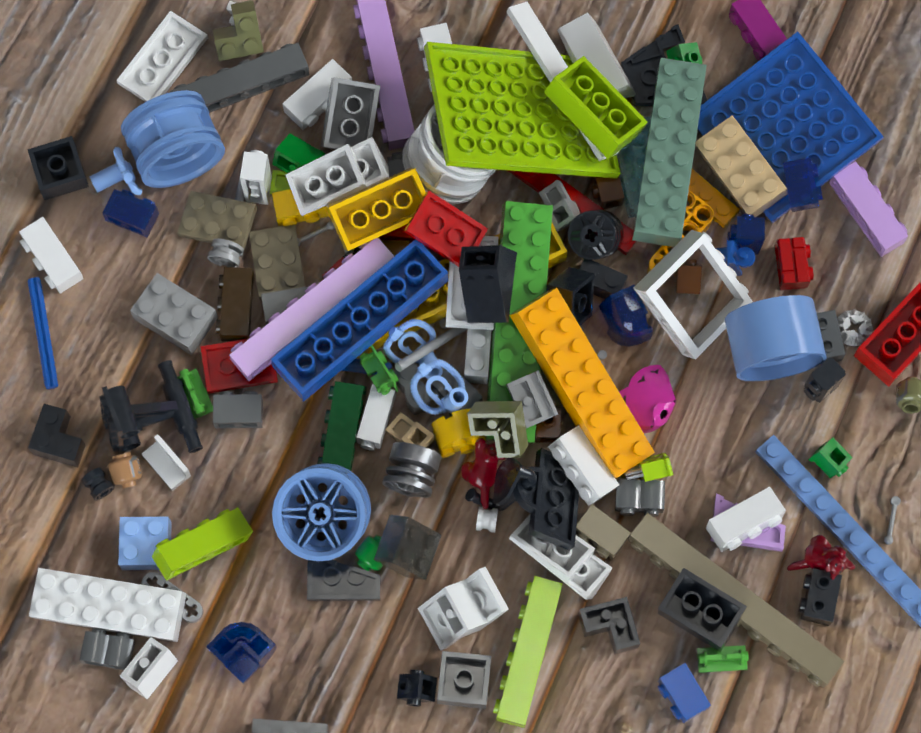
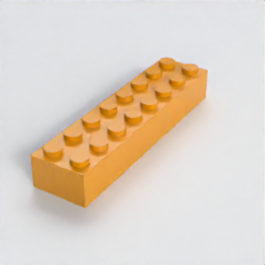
[510,288,655,478]

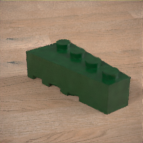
[317,381,367,472]

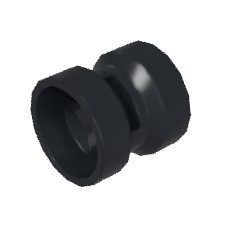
[81,467,115,501]

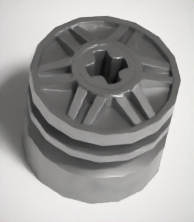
[383,442,441,498]

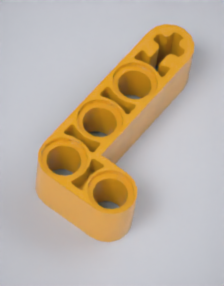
[647,191,714,274]

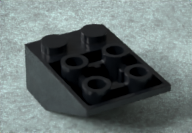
[459,245,517,324]

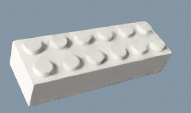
[29,568,186,642]

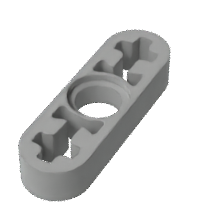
[141,572,204,623]

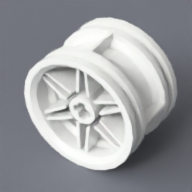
[402,104,496,204]

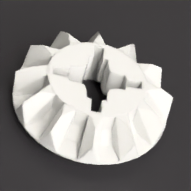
[837,309,873,346]

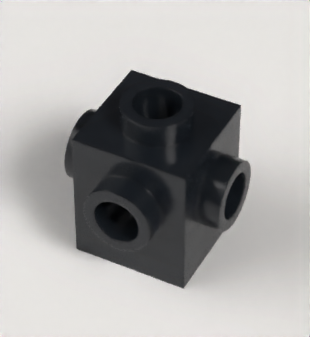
[397,670,437,707]

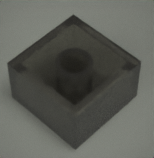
[374,515,442,580]

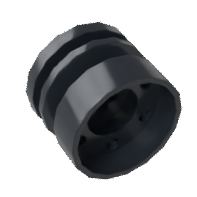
[568,209,624,260]

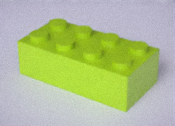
[544,56,648,159]

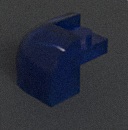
[599,285,653,347]
[206,622,277,685]

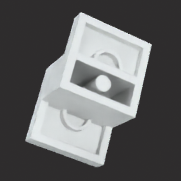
[418,567,509,651]

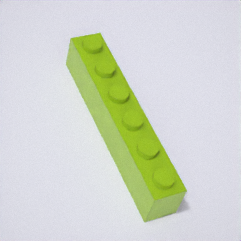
[493,576,563,728]

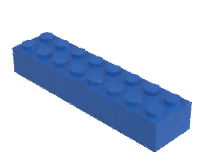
[271,239,448,402]

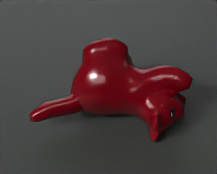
[461,438,505,509]
[787,535,855,580]

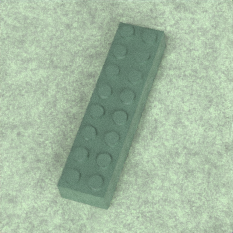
[632,58,707,247]

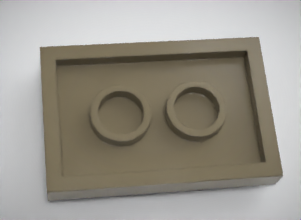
[177,191,258,250]
[249,225,305,300]

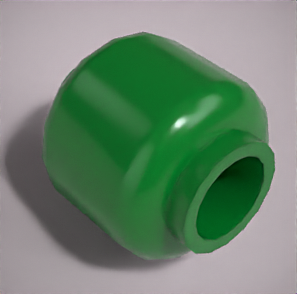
[355,534,391,571]

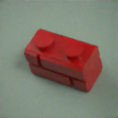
[774,237,814,290]

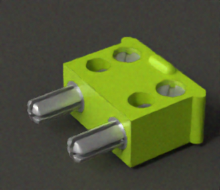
[624,452,673,482]

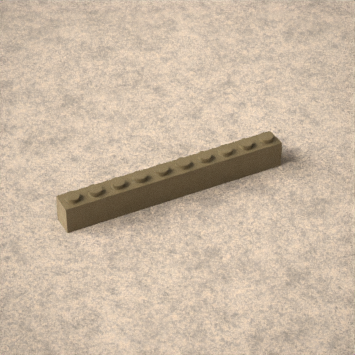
[628,513,844,688]

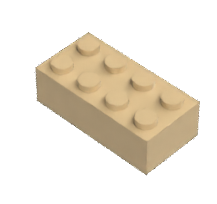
[695,115,788,221]

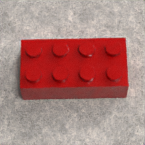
[853,283,921,387]

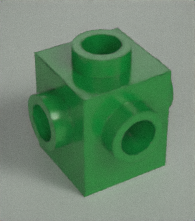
[666,42,702,64]

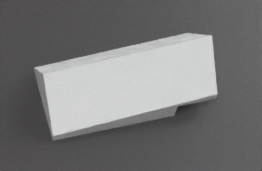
[557,12,636,98]
[286,137,389,216]
[509,515,612,600]

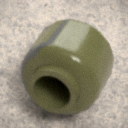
[896,377,921,414]

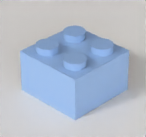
[118,517,172,570]

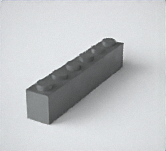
[170,43,310,113]

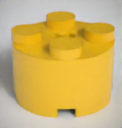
[431,409,486,458]

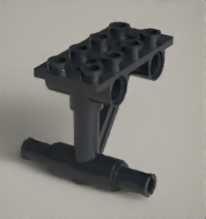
[99,360,203,455]

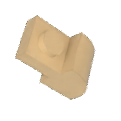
[385,412,435,448]

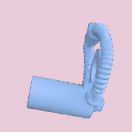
[89,147,142,195]
[383,319,443,380]
[410,359,468,415]

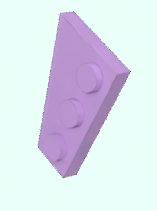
[710,493,786,552]

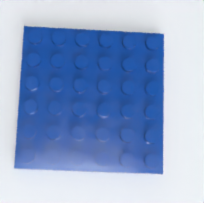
[697,31,884,223]

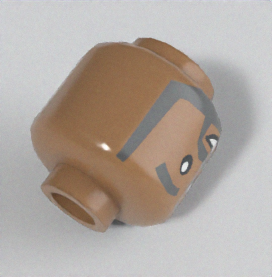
[108,452,142,489]

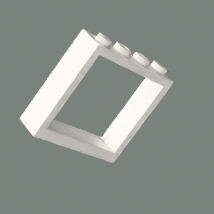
[633,230,753,360]

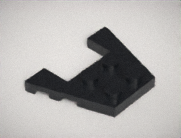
[621,24,707,106]

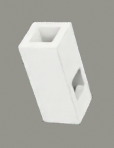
[357,384,396,450]

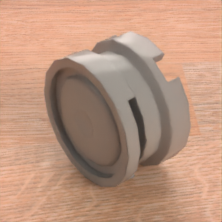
[207,238,244,267]

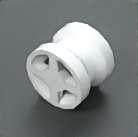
[476,506,498,533]

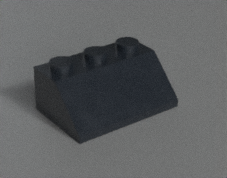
[658,568,747,652]

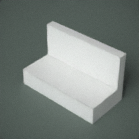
[142,434,191,491]

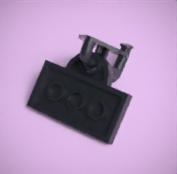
[465,448,579,551]

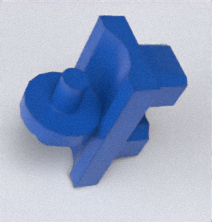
[715,240,756,276]

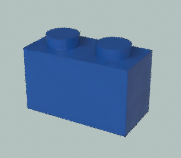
[657,663,711,723]

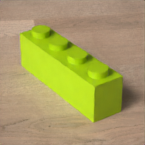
[151,508,253,581]

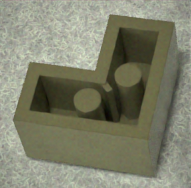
[212,0,264,61]
[467,401,528,458]

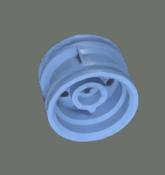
[121,90,225,188]
[272,463,371,561]

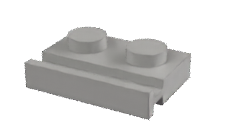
[506,370,558,428]

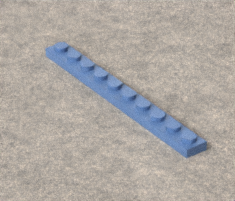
[755,435,921,627]

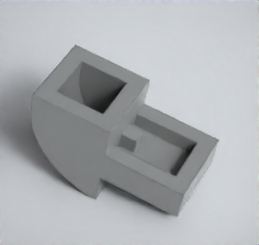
[539,180,580,231]

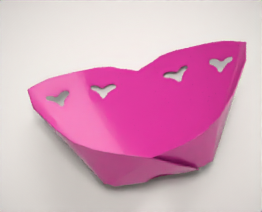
[619,365,676,434]

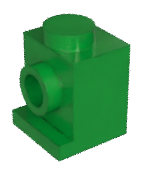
[808,437,853,478]

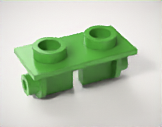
[360,345,399,395]
[177,368,213,420]
[697,645,749,673]

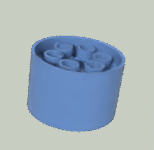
[725,295,827,381]

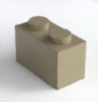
[576,504,631,560]

